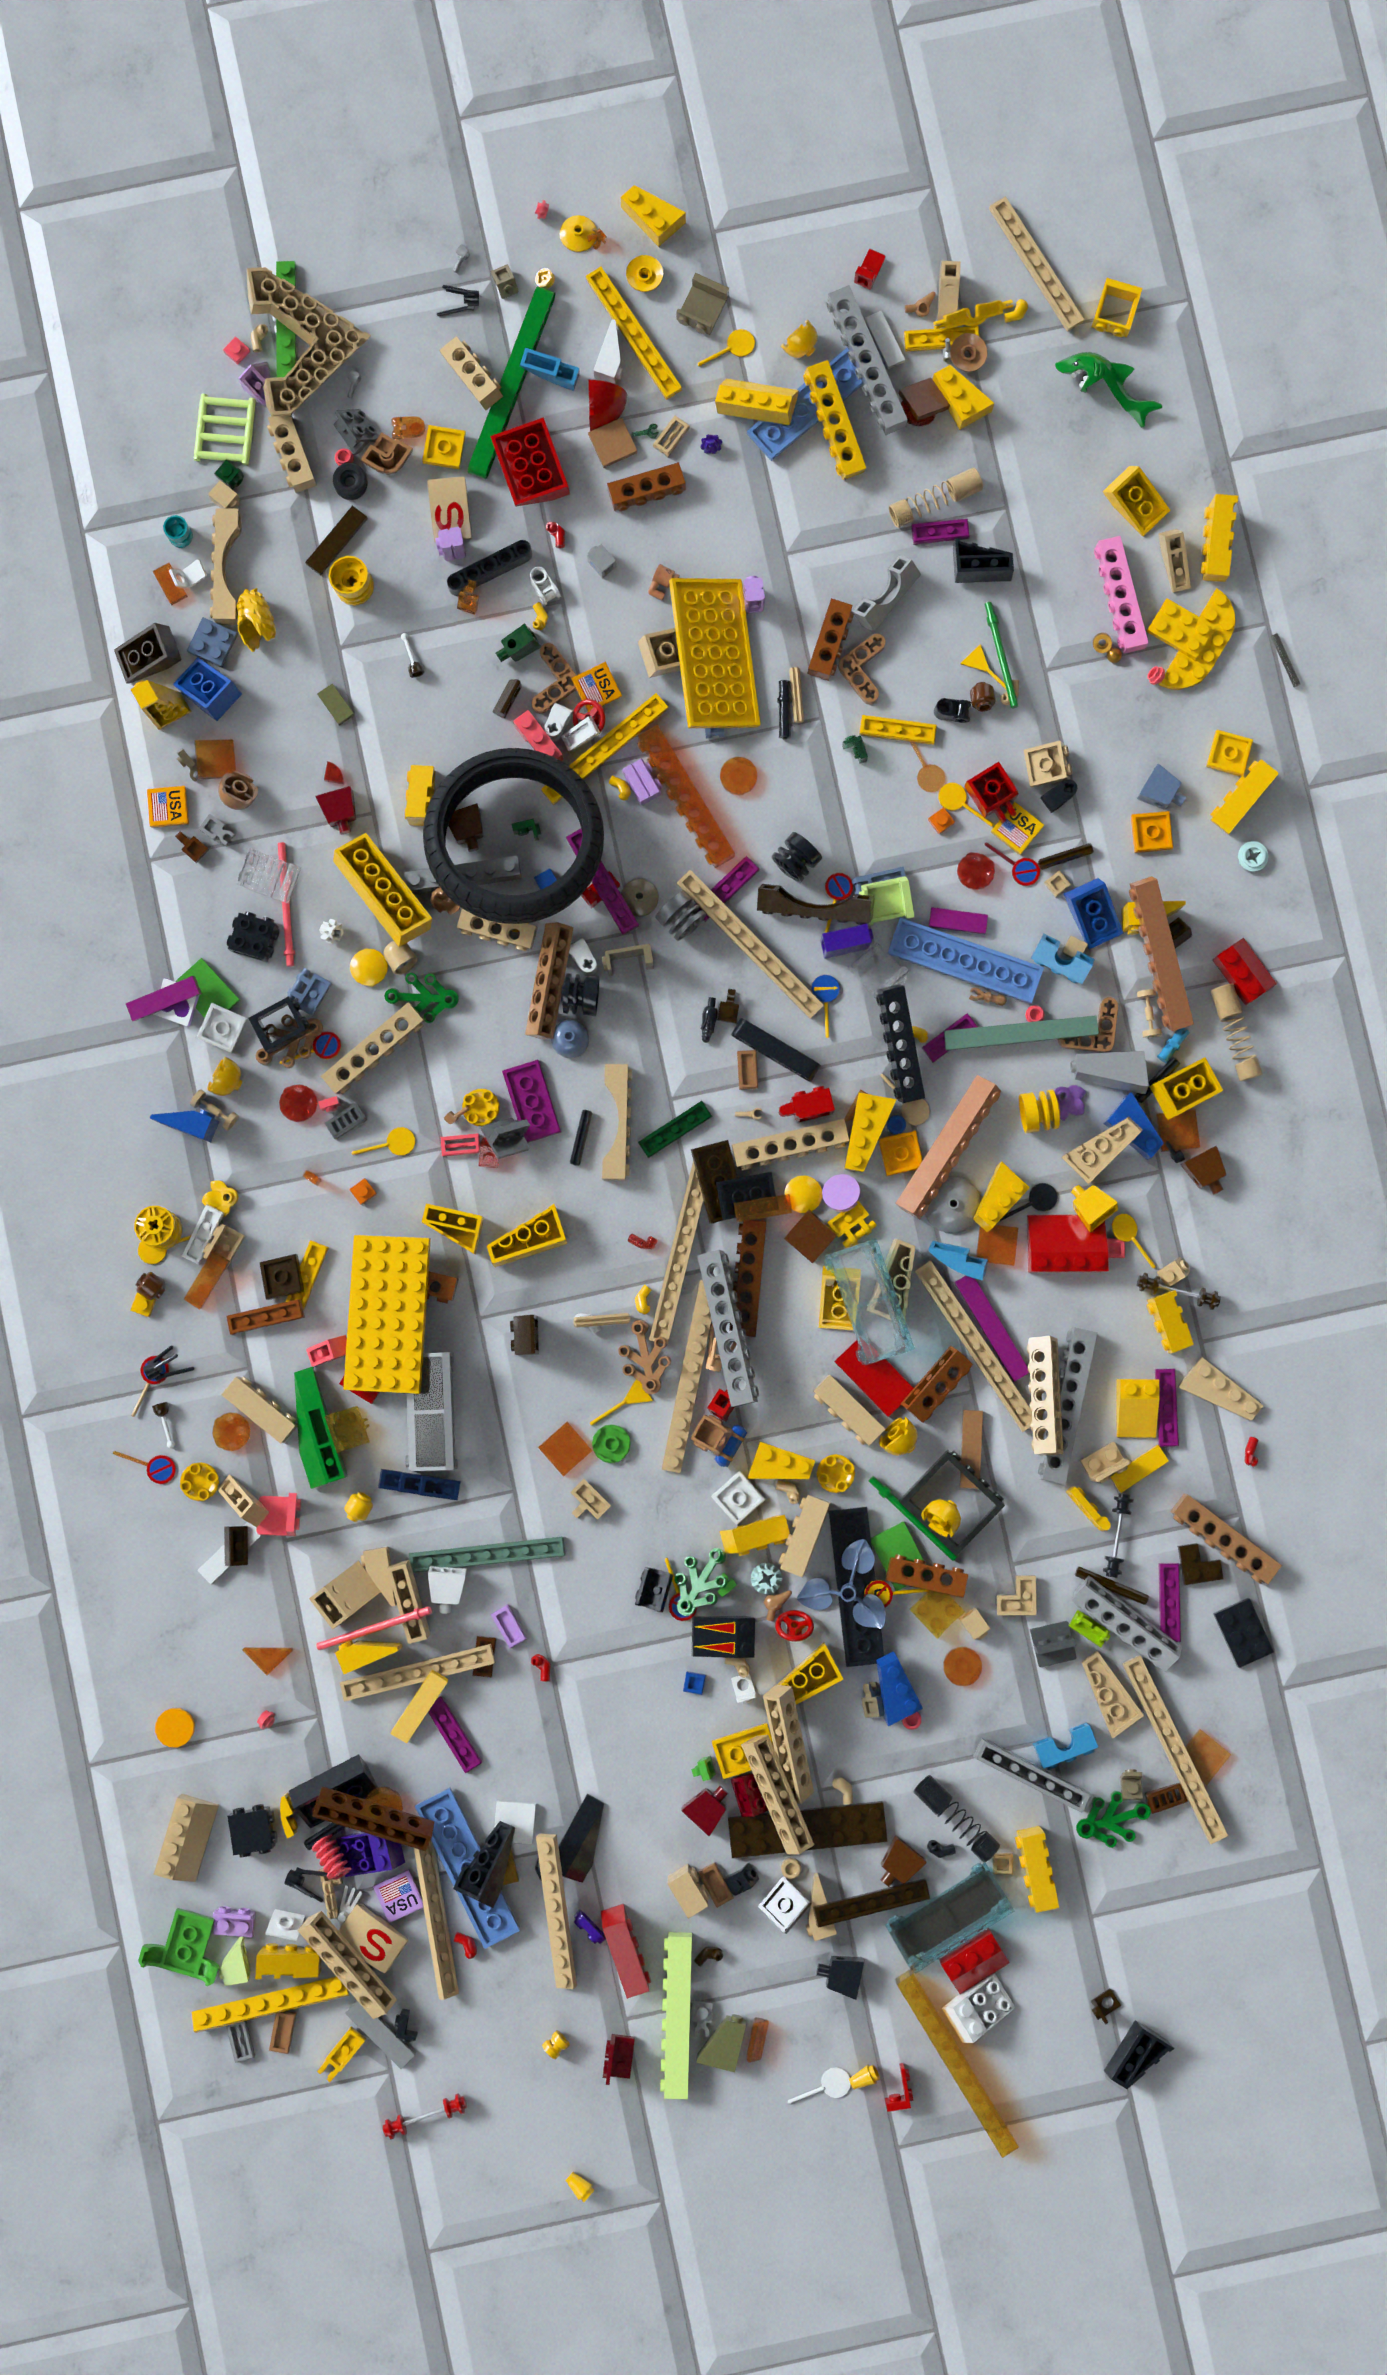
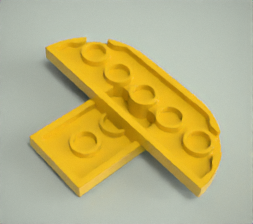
[1146,588,1235,690]

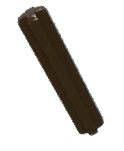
[1038,843,1094,870]

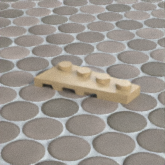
[1061,1117,1143,1184]
[1177,1357,1263,1421]
[1081,1651,1144,1739]

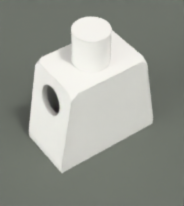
[428,1566,467,1614]

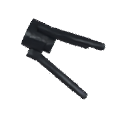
[437,285,479,316]
[143,1345,195,1381]
[284,1867,328,1902]

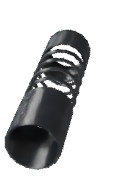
[914,1775,1000,1863]

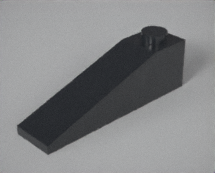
[558,1794,604,1883]
[453,1821,515,1908]

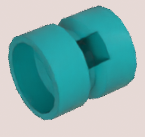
[163,515,193,548]

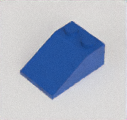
[173,658,242,721]
[1064,878,1124,949]
[150,1109,219,1143]

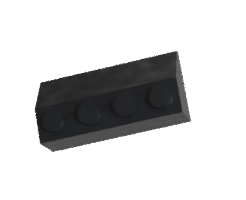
[289,1754,380,1829]

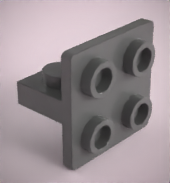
[333,409,379,455]
[481,1118,530,1159]
[1030,1621,1077,1667]

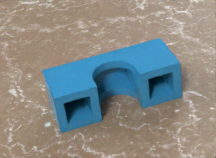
[1031,933,1095,984]
[1032,1722,1098,1770]

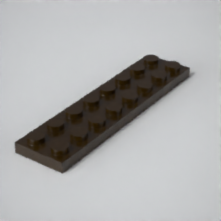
[728,1801,888,1858]

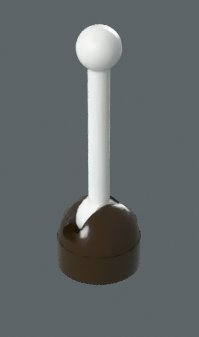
[401,633,424,678]
[152,1402,175,1448]

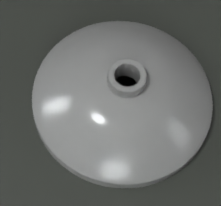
[925,1176,980,1233]

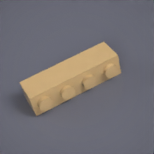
[813,1375,885,1446]
[221,1376,297,1444]
[387,1560,431,1644]

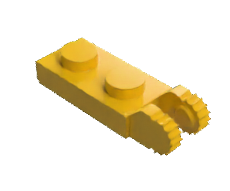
[1066,1487,1111,1531]
[317,2026,366,2082]

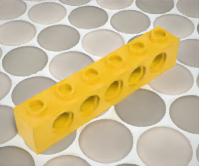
[803,360,866,480]

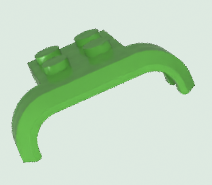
[138,1908,219,1986]

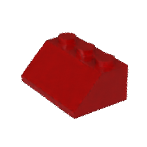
[1212,938,1277,1006]
[939,1928,1010,1994]

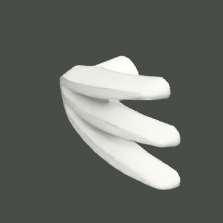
[338,1885,362,1922]

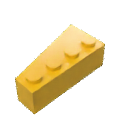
[1210,759,1279,834]

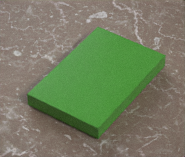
[176,958,240,1018]
[871,1521,930,1591]

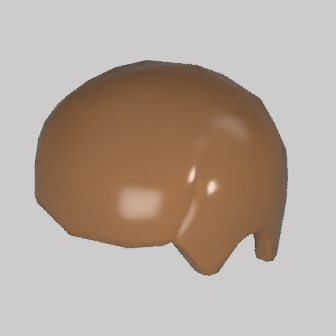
[430,887,460,915]

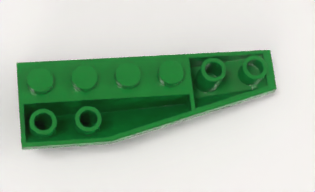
[294,1366,348,1489]

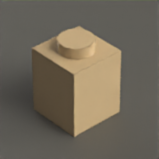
[208,480,241,508]
[959,1608,990,1640]

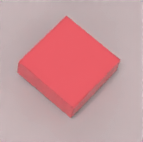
[1107,1238,1125,1258]

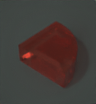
[324,761,344,784]

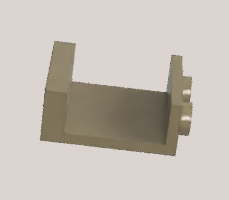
[676,272,729,335]
[602,944,654,976]

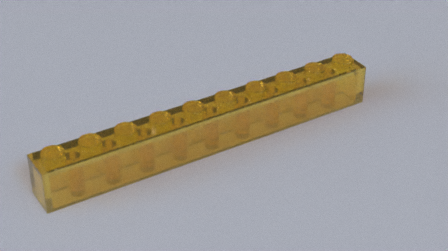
[895,1969,1019,2158]

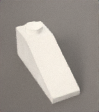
[593,319,623,384]

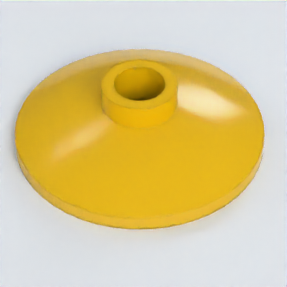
[560,215,597,252]
[626,255,663,292]

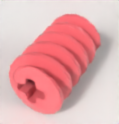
[312,1835,352,1880]

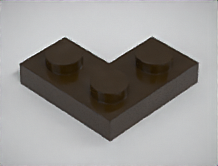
[1177,1543,1224,1585]

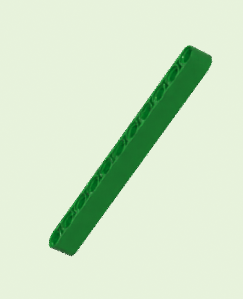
[468,286,556,479]

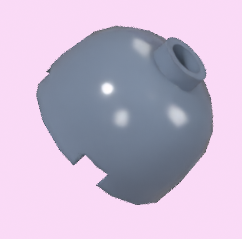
[551,1020,589,1058]

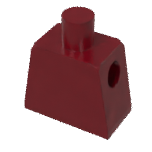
[316,786,356,835]
[681,1786,728,1836]

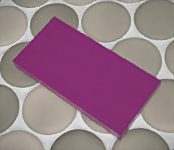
[502,1060,561,1143]

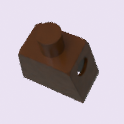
[448,803,484,852]
[1181,1146,1226,1195]
[880,1835,927,1887]

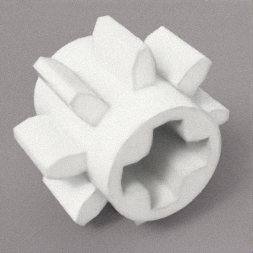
[319,919,344,944]

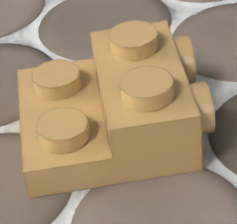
[1024,741,1072,788]

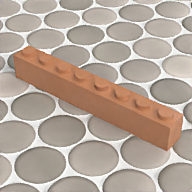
[1129,876,1194,1031]
[895,1075,1001,1220]

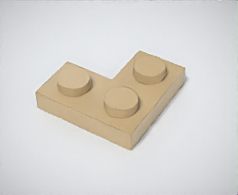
[996,1575,1037,1615]

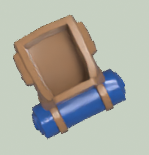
[691,1415,747,1467]

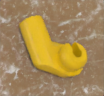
[609,775,631,801]
[912,1026,928,1043]

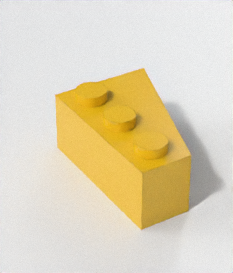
[1146,1290,1194,1354]

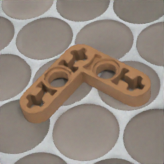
[838,634,886,705]
[532,643,577,714]
[1058,997,1118,1053]

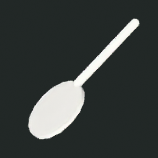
[788,2067,851,2104]

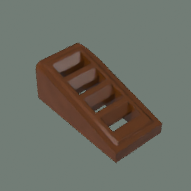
[1144,1782,1188,1814]

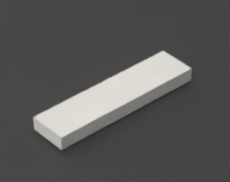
[197,1522,262,1584]

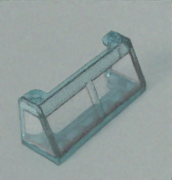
[824,1238,915,1365]

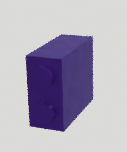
[820,924,874,959]

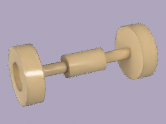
[1137,989,1162,1038]
[190,1089,239,1131]

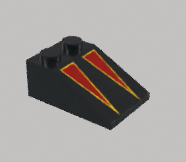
[691,1616,755,1658]

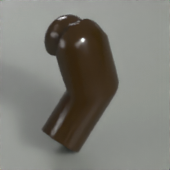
[694,1947,723,1967]

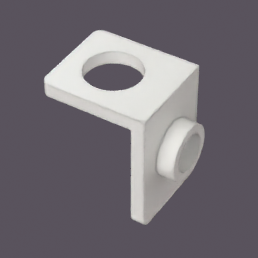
[169,560,207,589]
[731,1673,756,1704]

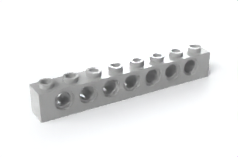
[826,285,907,436]
[697,1250,759,1407]
[1038,1327,1098,1484]

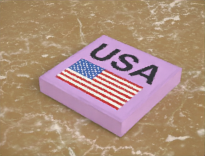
[373,1869,424,1923]

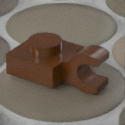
[175,831,209,863]

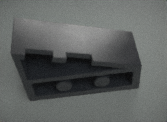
[953,538,1014,583]
[1104,2020,1175,2089]

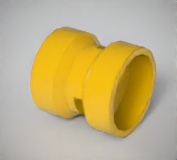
[542,2030,570,2060]

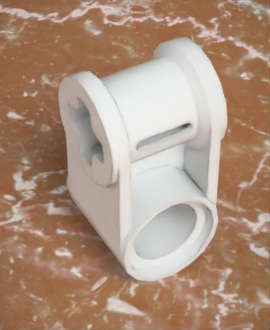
[530,567,561,606]
[544,703,573,742]
[569,938,597,976]

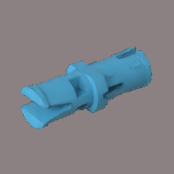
[1157,1028,1190,1063]

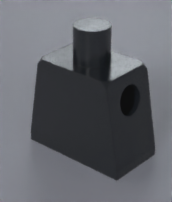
[816,1956,864,2000]

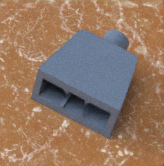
[1137,764,1186,809]

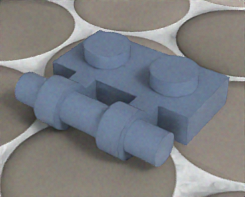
[287,968,332,1016]

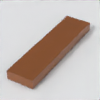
[226,1299,305,1335]

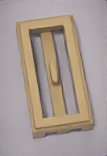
[653,416,690,457]

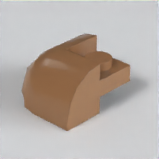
[361,432,413,475]

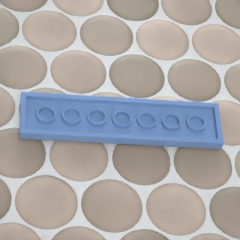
[747,342,885,461]
[887,917,1044,1004]
[415,1787,520,1949]

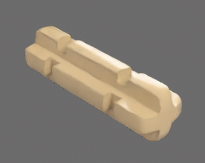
[322,1880,338,1919]

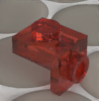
[479,1138,499,1168]

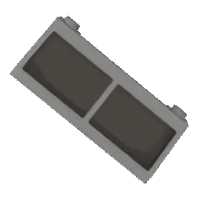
[405,1352,458,1471]

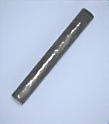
[1271,633,1301,688]

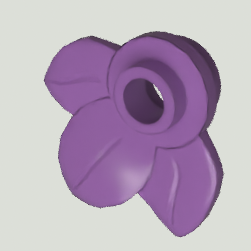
[1054,1085,1086,1121]

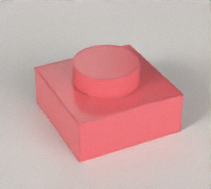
[223,336,250,365]
[318,1096,341,1113]

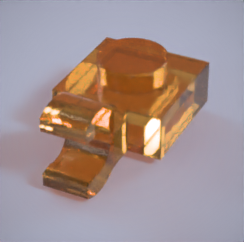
[457,579,479,615]

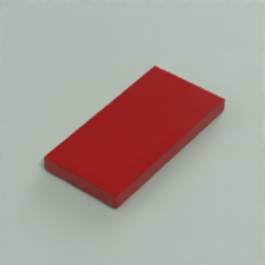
[834,1335,914,1417]

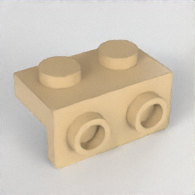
[203,1224,245,1270]

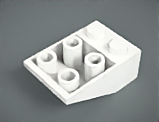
[942,1973,1015,2043]

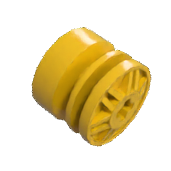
[328,556,374,606]
[1019,1089,1060,1134]
[134,1206,182,1250]

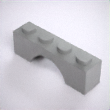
[852,555,921,631]

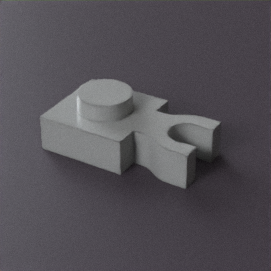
[198,814,236,847]
[692,2000,713,2037]

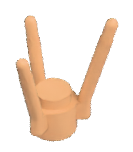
[706,1323,737,1372]

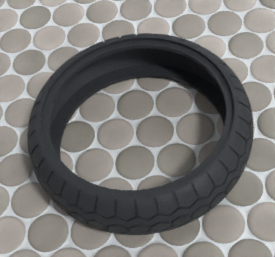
[423,748,604,924]

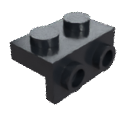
[635,1567,674,1612]

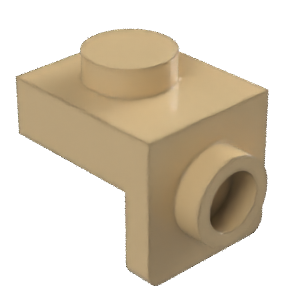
[1157,1257,1190,1287]

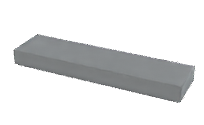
[345,2001,416,2069]

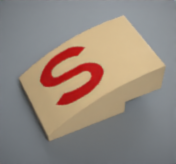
[427,476,472,543]
[338,1904,409,1974]

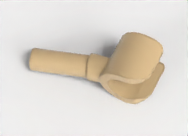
[735,1108,762,1120]

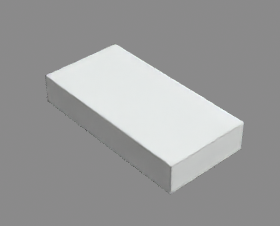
[561,716,600,753]

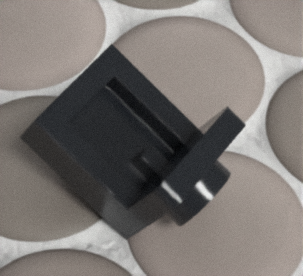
[724,1863,759,1896]
[394,2009,418,2043]

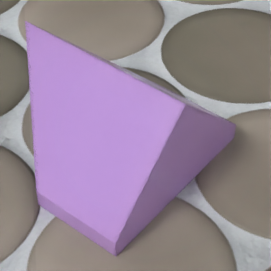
[238,362,271,406]

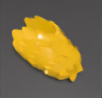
[236,588,276,652]

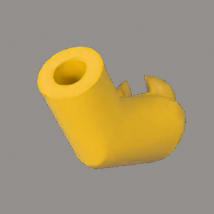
[1004,299,1028,323]
[532,602,548,630]
[635,1285,652,1314]

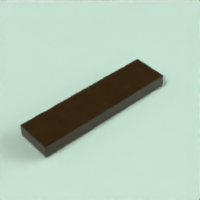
[305,505,368,576]

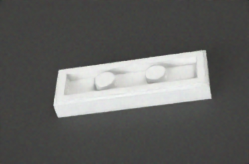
[864,311,905,369]
[182,1204,225,1265]

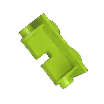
[1068,1610,1111,1648]

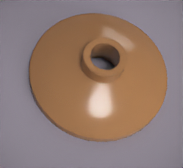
[950,333,987,372]

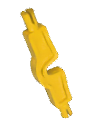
[933,299,1013,330]

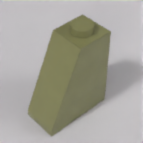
[696,2014,746,2073]

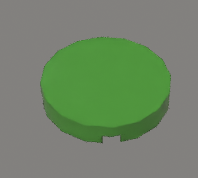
[592,1424,631,1463]

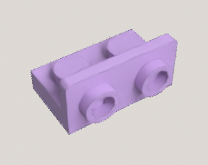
[213,1906,256,1937]

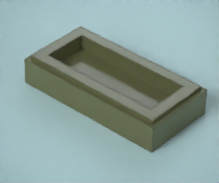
[317,683,354,726]

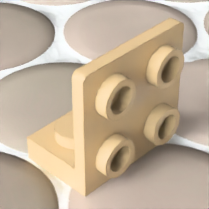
[1079,1441,1131,1483]

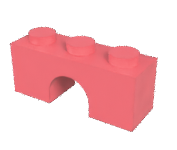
[513,710,564,761]

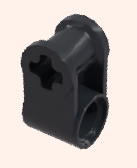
[934,698,971,723]
[1040,779,1078,813]

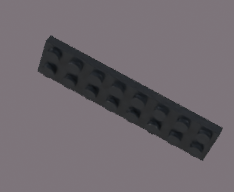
[828,1506,884,1667]

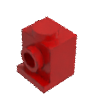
[707,1388,735,1422]

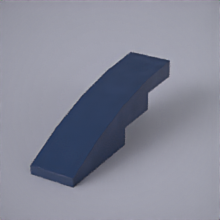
[378,1469,461,1501]

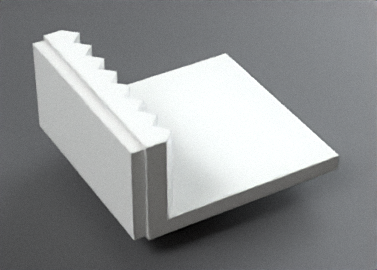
[266,1909,305,1941]

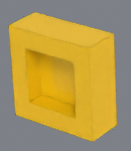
[130,1293,156,1317]

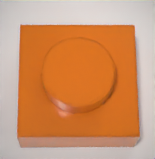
[928,807,955,834]
[349,1178,377,1205]

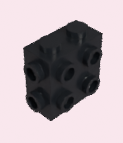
[227,911,280,962]
[227,1804,278,1858]

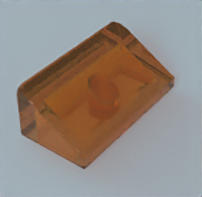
[746,2017,769,2063]

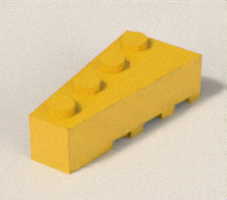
[1200,494,1238,582]
[130,680,192,730]
[844,1093,897,1172]
[487,1204,568,1268]
[777,1642,844,1705]
[1014,1826,1059,1913]

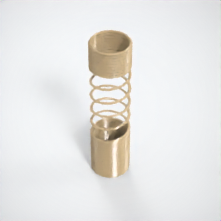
[889,468,983,528]
[1210,983,1263,1081]

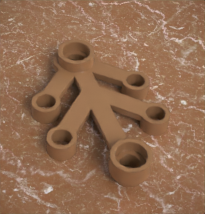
[256,1015,323,1068]
[618,1320,671,1394]

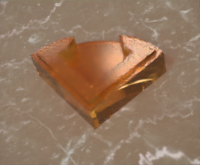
[302,1170,321,1186]

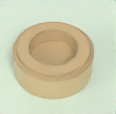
[781,1858,801,1879]

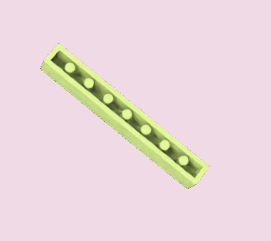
[660,1932,692,2099]

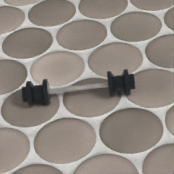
[1103,1493,1134,1578]

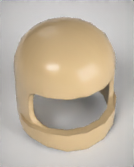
[383,941,418,975]

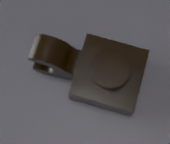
[717,989,739,1024]

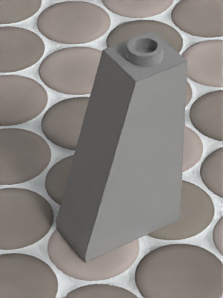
[1070,1051,1149,1094]

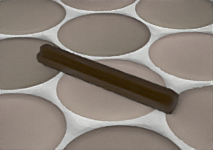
[1075,1567,1149,1605]

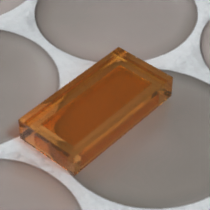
[153,563,188,605]

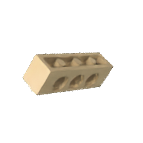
[439,336,503,411]
[267,415,317,493]
[457,908,538,952]

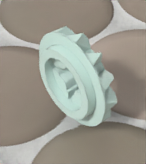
[1237,841,1269,872]
[751,1563,782,1594]

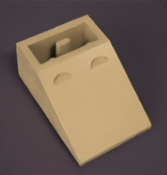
[309,1560,381,1630]

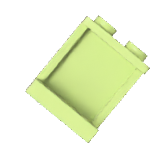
[859,876,915,926]

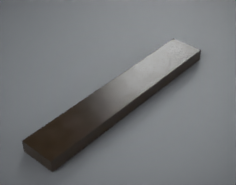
[813,1879,930,1928]

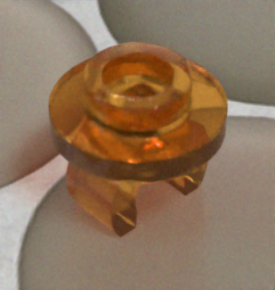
[586,228,607,250]

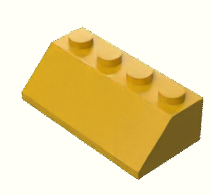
[715,378,799,425]

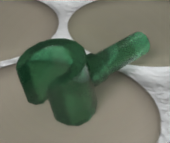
[632,424,659,438]

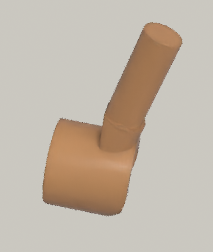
[444,1106,469,1124]

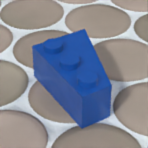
[1103,1092,1164,1160]
[876,1651,923,1727]

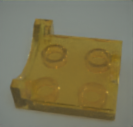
[325,1406,370,1453]
[909,1591,965,1639]

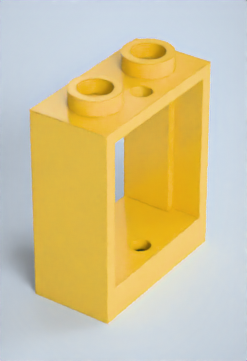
[1091,278,1143,338]

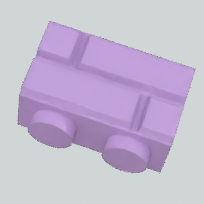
[435,527,467,561]
[743,576,765,613]
[622,759,662,805]

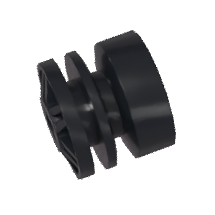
[771,832,822,883]
[561,973,600,1016]

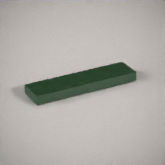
[638,1101,712,1158]

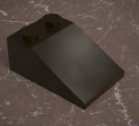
[114,623,182,684]
[510,1315,539,1355]

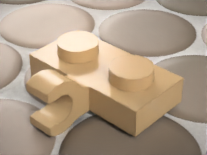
[570,1479,611,1520]

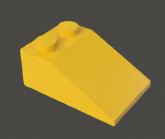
[1102,466,1171,536]
[1121,901,1186,935]
[818,1266,861,1331]
[1116,1379,1159,1438]
[335,1640,403,1674]

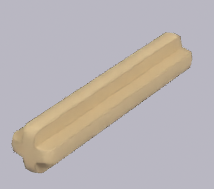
[789,667,804,723]
[573,1313,630,1328]

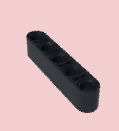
[447,540,532,596]
[731,1018,821,1082]

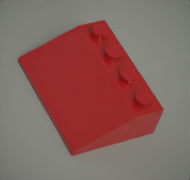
[490,417,570,507]
[1027,1215,1109,1273]

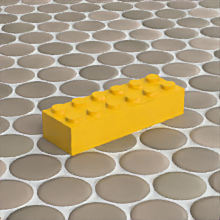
[333,833,432,947]

